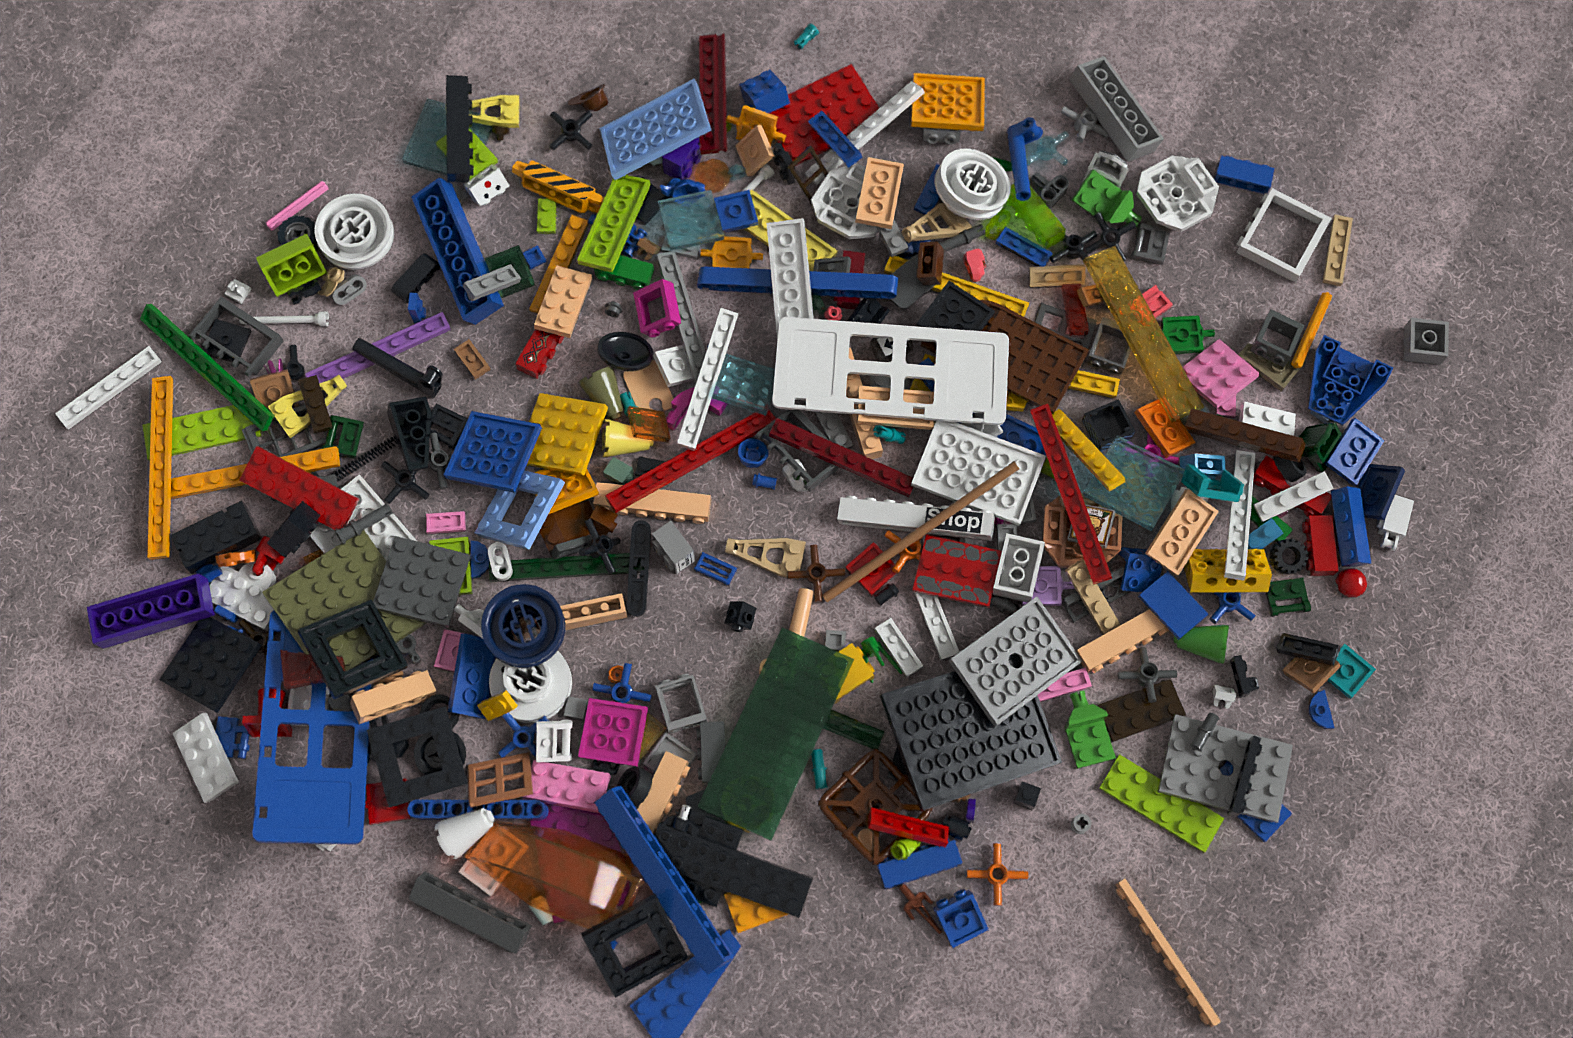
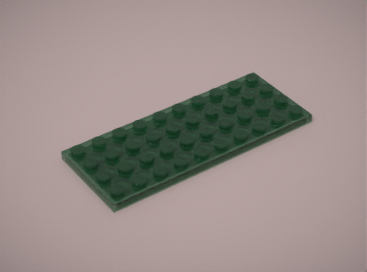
[698,627,854,841]

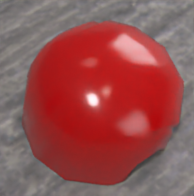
[1335,568,1367,598]

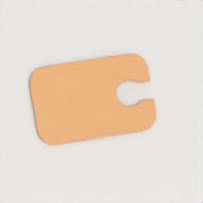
[623,360,674,418]

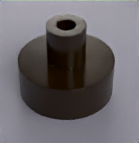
[491,125,510,141]

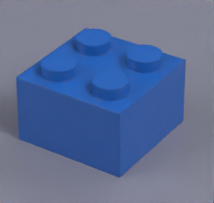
[739,70,790,113]

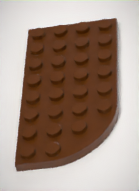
[921,300,1089,415]

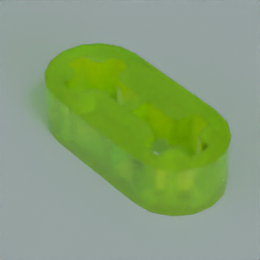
[985,208,1011,240]

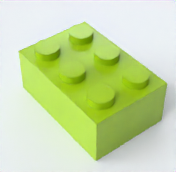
[256,234,327,297]

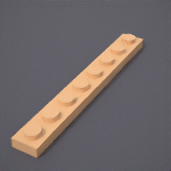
[1116,879,1221,1027]

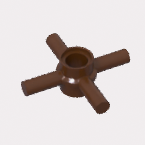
[787,545,845,603]

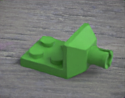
[1071,170,1142,226]
[1064,691,1116,769]

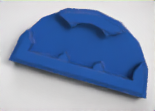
[471,541,490,579]
[196,564,223,583]
[1309,690,1335,729]

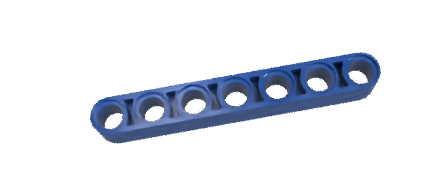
[407,800,549,821]

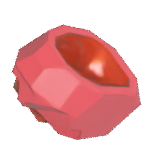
[963,248,986,282]

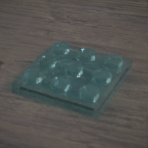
[658,190,724,251]
[712,354,775,415]

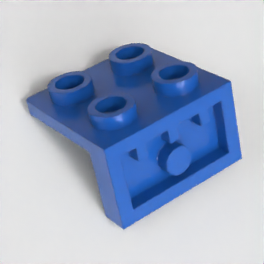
[1118,547,1162,592]

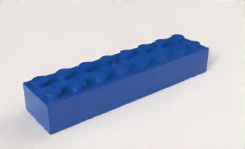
[411,177,504,325]

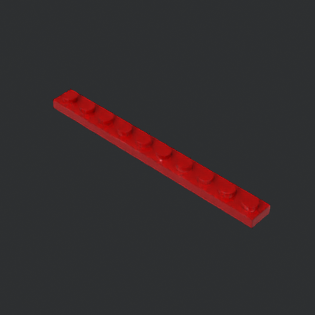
[1030,404,1112,585]
[605,406,776,513]

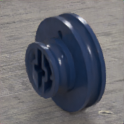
[481,584,566,668]

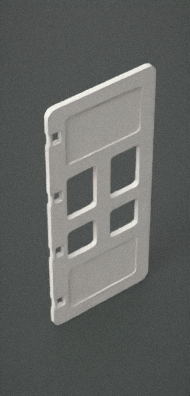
[772,317,1009,425]

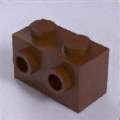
[916,242,944,285]

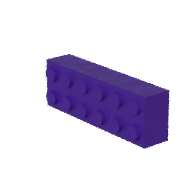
[87,573,215,649]

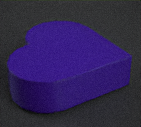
[966,798,976,823]

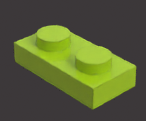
[537,198,557,234]

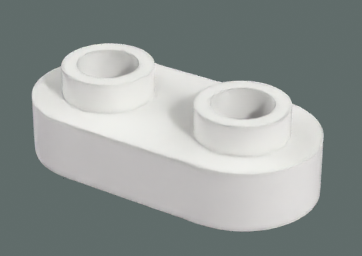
[488,542,513,581]

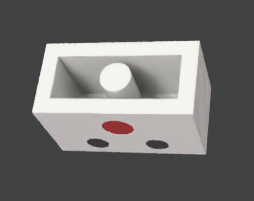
[463,164,509,206]

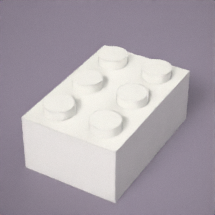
[993,533,1045,602]

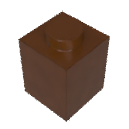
[585,504,618,536]

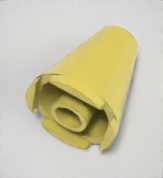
[602,419,654,457]

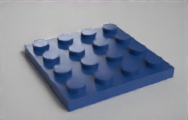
[444,411,542,493]

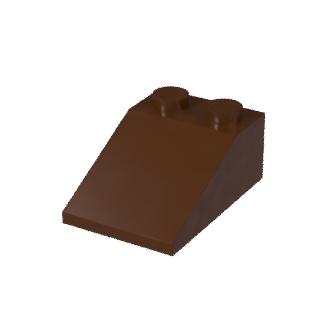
[539,500,600,557]

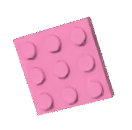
[1177,339,1259,409]

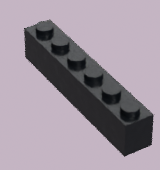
[446,75,473,183]

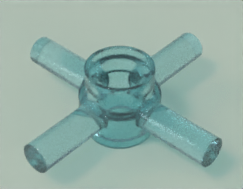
[1027,131,1069,166]

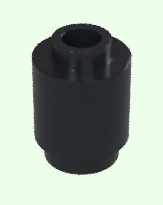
[942,815,972,841]

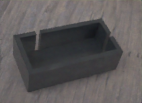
[170,500,262,574]

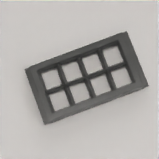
[242,404,338,457]

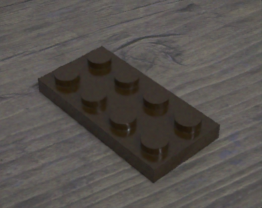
[1097,679,1186,743]

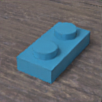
[1248,518,1283,549]

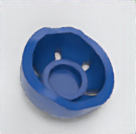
[738,438,769,468]

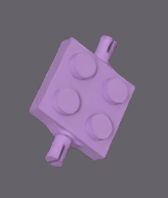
[1022,566,1075,606]

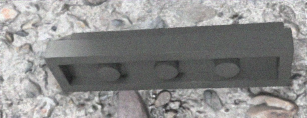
[1062,566,1132,623]

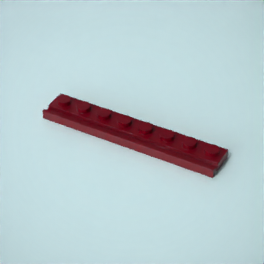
[699,33,727,155]

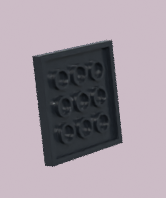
[159,617,262,714]

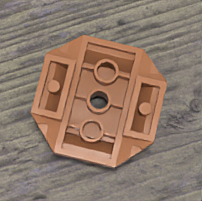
[1042,493,1123,568]

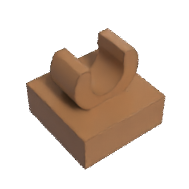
[637,238,661,260]

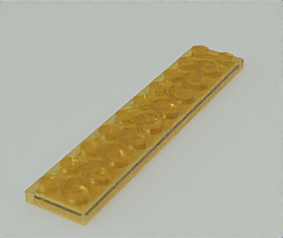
[1083,246,1204,423]

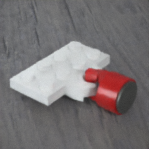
[209,535,285,631]

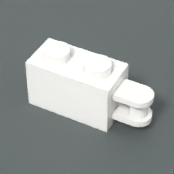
[1376,495,1414,551]

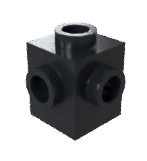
[724,601,757,632]

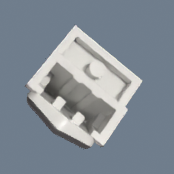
[1082,150,1129,189]

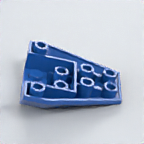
[1308,335,1393,426]

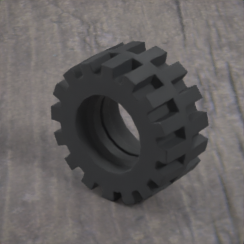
[1269,539,1308,574]

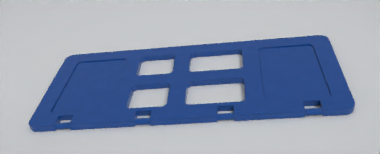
[252,610,373,845]

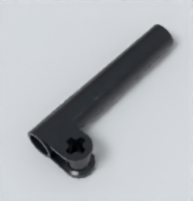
[352,337,443,398]

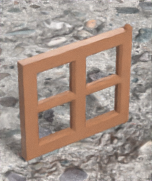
[467,752,533,807]

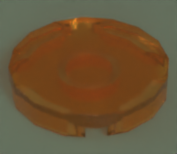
[695,159,731,193]

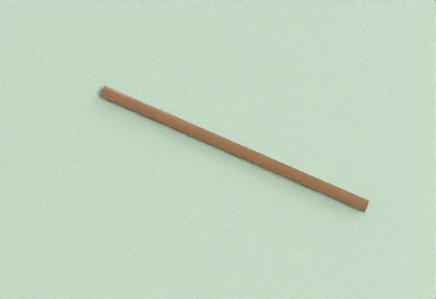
[822,461,1019,603]

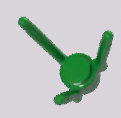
[861,637,903,683]

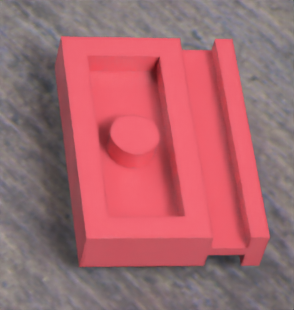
[1126,285,1173,327]

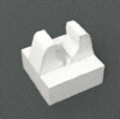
[225,279,251,304]
[1213,685,1236,709]

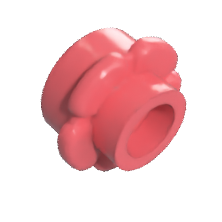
[824,306,842,321]

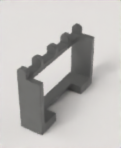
[189,297,284,377]
[755,409,840,492]

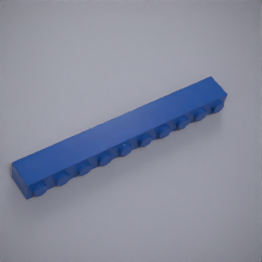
[594,786,734,975]

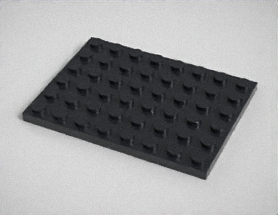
[879,654,1062,811]

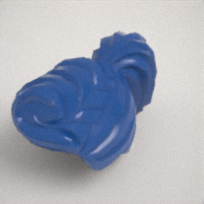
[660,178,705,206]

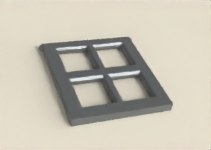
[1034,302,1097,367]

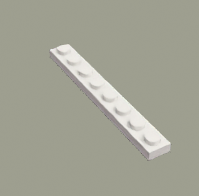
[804,81,924,185]
[677,308,739,451]
[1224,450,1256,581]

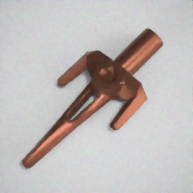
[899,884,942,934]

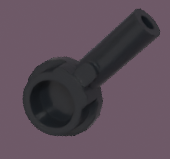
[286,345,305,380]

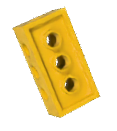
[1184,549,1272,592]

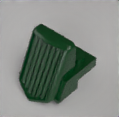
[1299,422,1342,473]

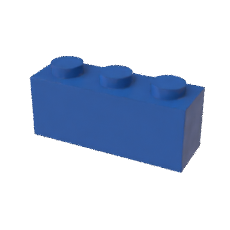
[1214,155,1275,194]

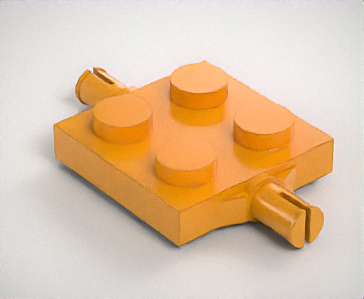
[727,105,786,146]
[701,236,763,268]

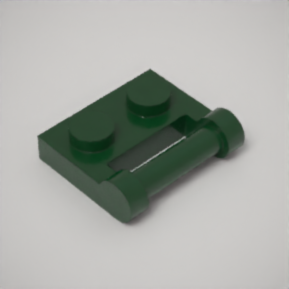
[322,415,364,459]
[1266,578,1311,617]

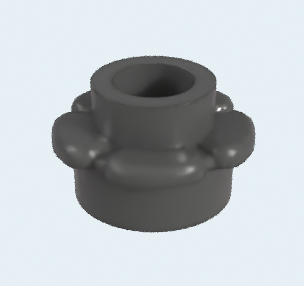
[605,301,622,318]

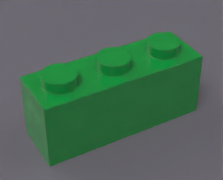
[594,255,654,290]

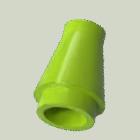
[891,838,921,860]

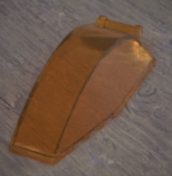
[464,821,644,929]

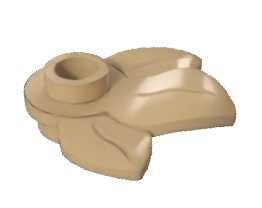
[317,267,345,297]

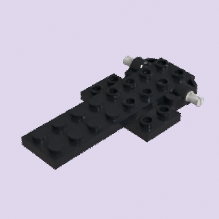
[655,805,813,918]

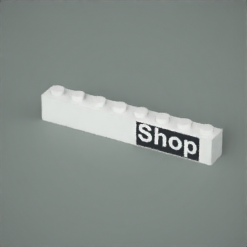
[837,496,995,541]

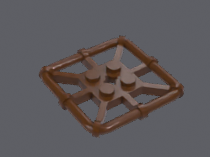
[818,749,933,865]

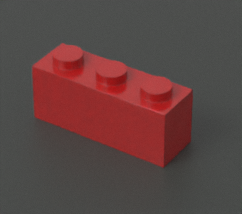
[1302,515,1338,576]

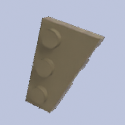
[1238,343,1304,392]

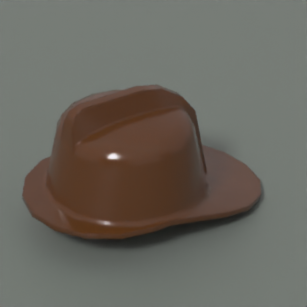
[568,84,609,111]

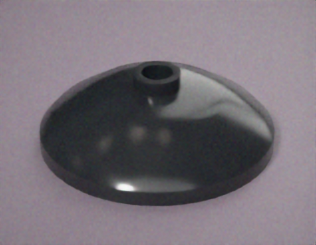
[597,332,654,372]

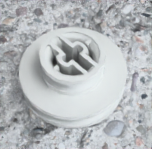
[935,149,1011,220]
[315,194,394,270]
[489,640,572,723]

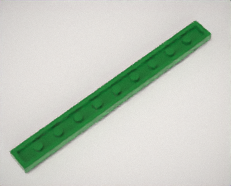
[140,304,275,431]

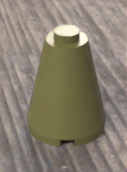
[578,367,623,421]

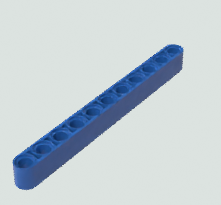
[697,267,898,299]

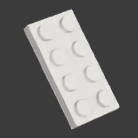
[172,713,239,803]

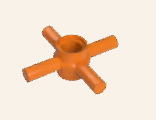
[884,530,923,574]
[967,843,1028,906]

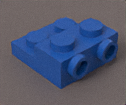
[933,889,989,948]

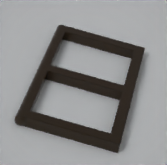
[788,146,828,205]

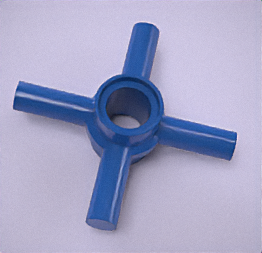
[1209,592,1256,624]
[593,663,652,703]
[498,712,549,758]

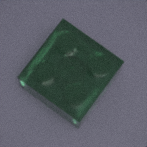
[484,245,535,298]

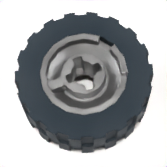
[277,215,318,250]

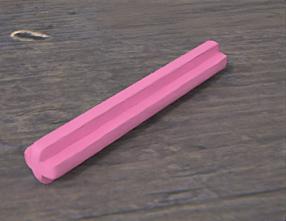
[266,181,328,231]

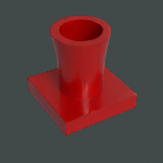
[242,688,292,737]

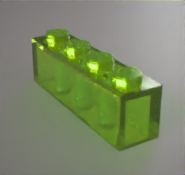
[1006,184,1066,249]

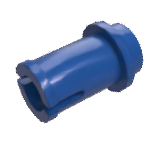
[752,473,777,490]

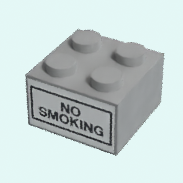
[652,521,695,574]

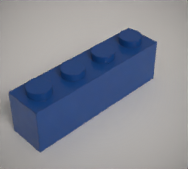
[1331,486,1371,567]
[877,838,962,890]

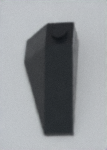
[387,396,431,472]

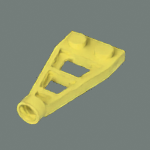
[469,95,520,128]
[268,374,347,438]

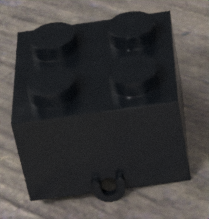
[267,501,321,558]

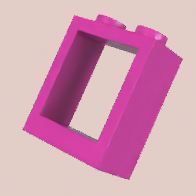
[633,279,681,337]

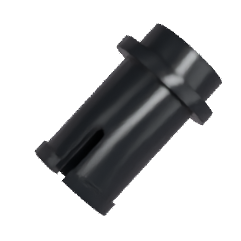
[874,583,899,606]

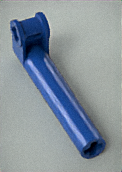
[1007,117,1043,201]

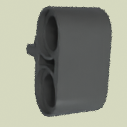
[1031,172,1069,209]

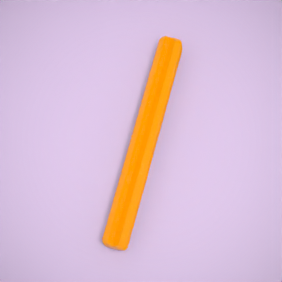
[1291,292,1332,369]

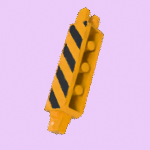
[512,160,604,214]

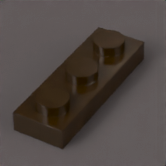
[298,375,333,434]

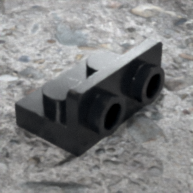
[847,298,890,338]

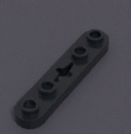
[627,520,651,617]

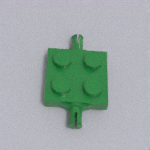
[1150,316,1215,355]

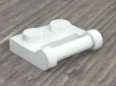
[536,720,573,762]

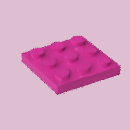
[578,698,648,767]

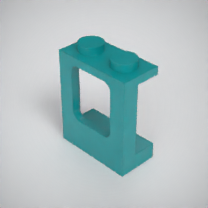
[1181,464,1244,502]

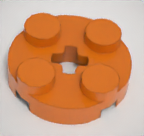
[215,549,256,567]

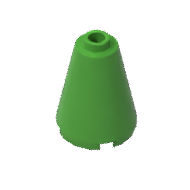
[1174,625,1229,664]

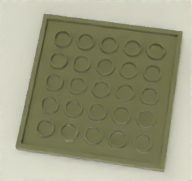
[262,530,426,680]

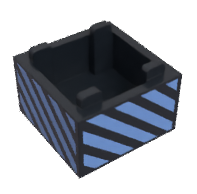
[1082,399,1136,452]

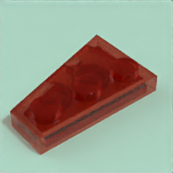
[280,650,346,690]

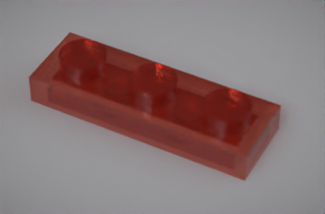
[1061,284,1089,336]

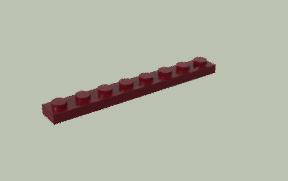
[769,418,914,498]

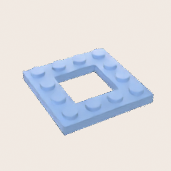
[475,470,565,550]

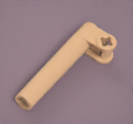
[759,588,814,686]

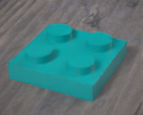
[1327,644,1376,699]

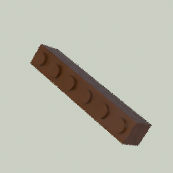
[1185,408,1305,463]

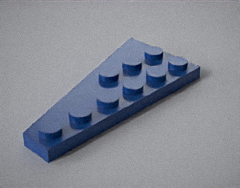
[630,930,741,1038]

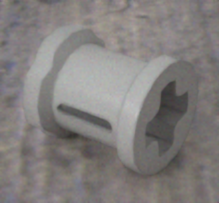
[1071,814,1091,834]

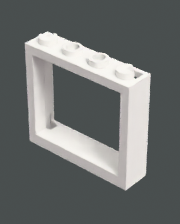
[1236,188,1331,283]

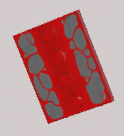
[912,535,1002,608]

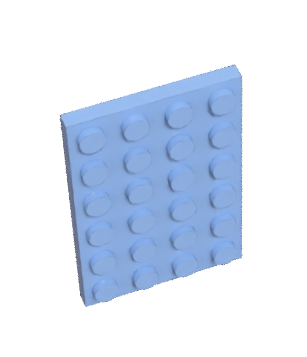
[600,79,711,180]

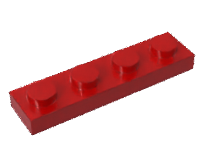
[868,807,949,848]

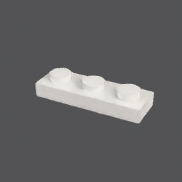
[874,618,923,678]

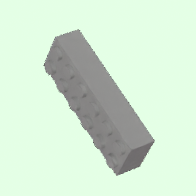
[1069,56,1164,162]

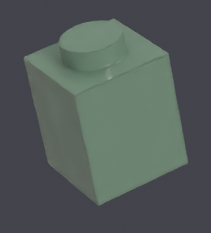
[603,457,634,485]

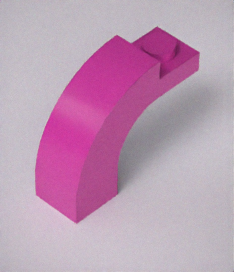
[666,387,730,431]

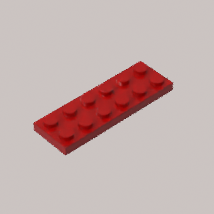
[239,446,359,530]

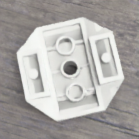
[1136,156,1219,232]
[811,163,878,239]

